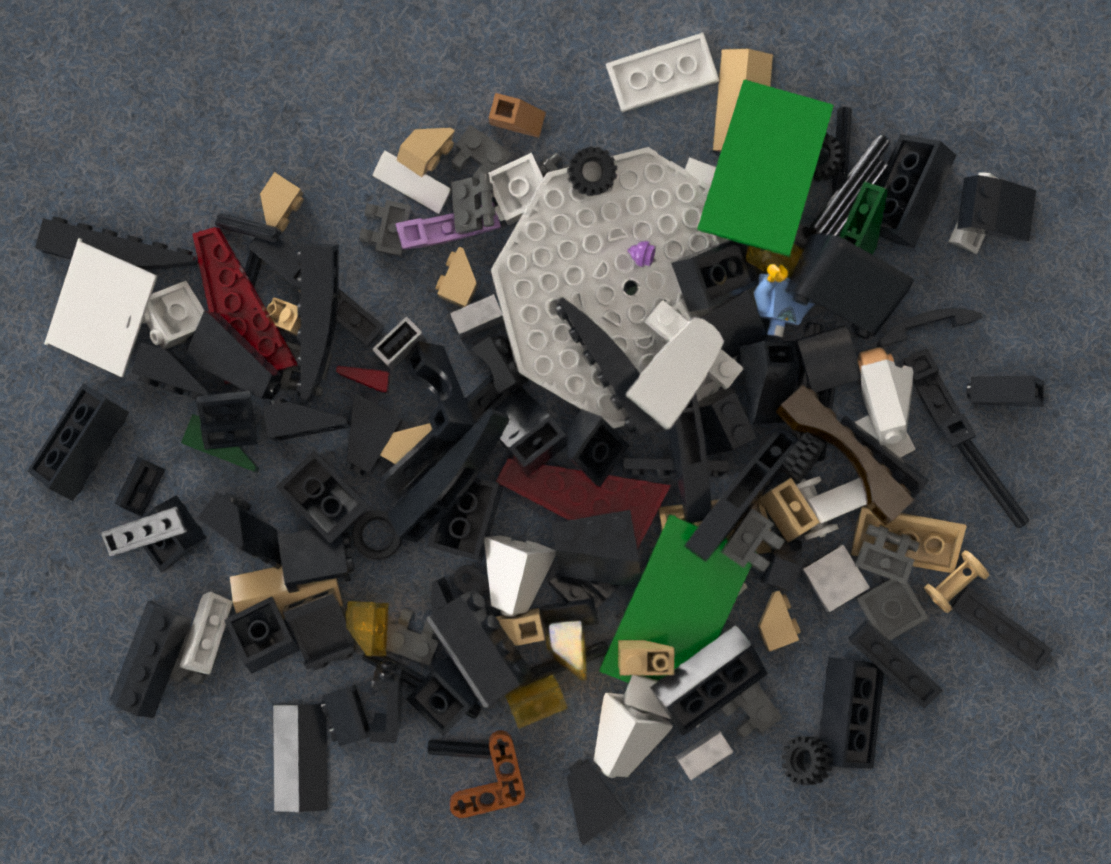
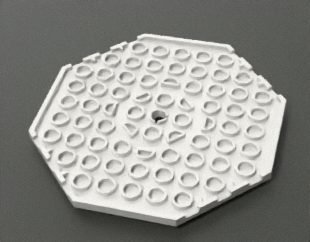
[491,147,758,428]

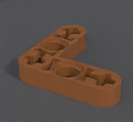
[450,730,525,818]

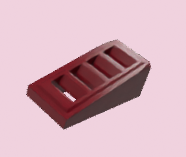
[336,366,391,394]

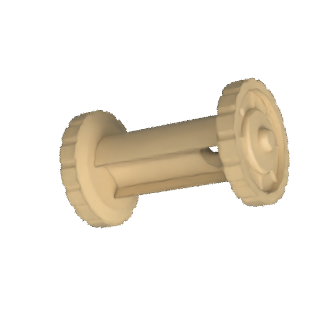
[924,550,989,613]

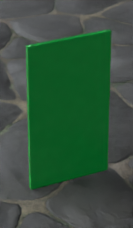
[697,79,834,257]
[599,515,758,683]

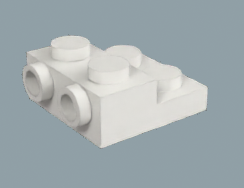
[488,153,543,225]
[142,281,205,350]

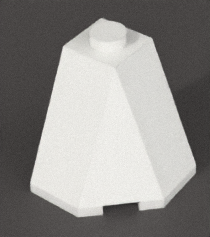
[861,360,913,446]
[484,536,556,617]
[594,693,673,778]

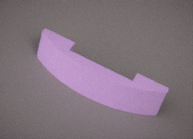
[396,202,501,249]

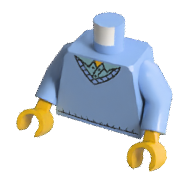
[754,264,816,338]

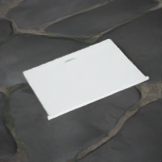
[44,238,157,377]

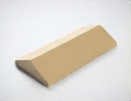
[713,49,773,152]
[851,506,966,573]
[230,566,343,618]

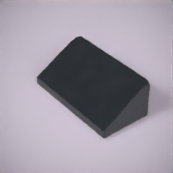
[115,457,165,516]
[539,598,599,631]

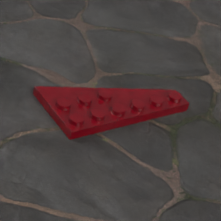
[192,227,297,385]
[496,459,671,550]

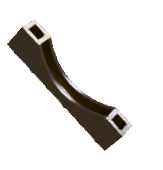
[776,385,914,526]

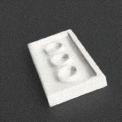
[606,33,719,113]

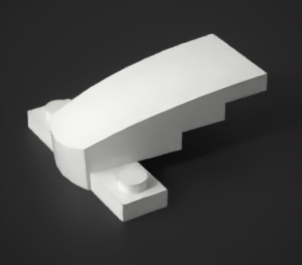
[626,301,743,429]

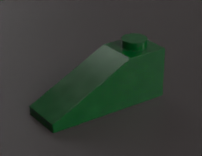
[839,181,888,255]
[181,414,259,473]

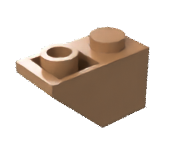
[489,93,546,138]

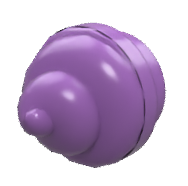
[628,241,656,267]

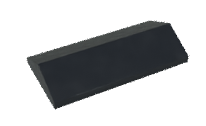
[273,704,327,812]

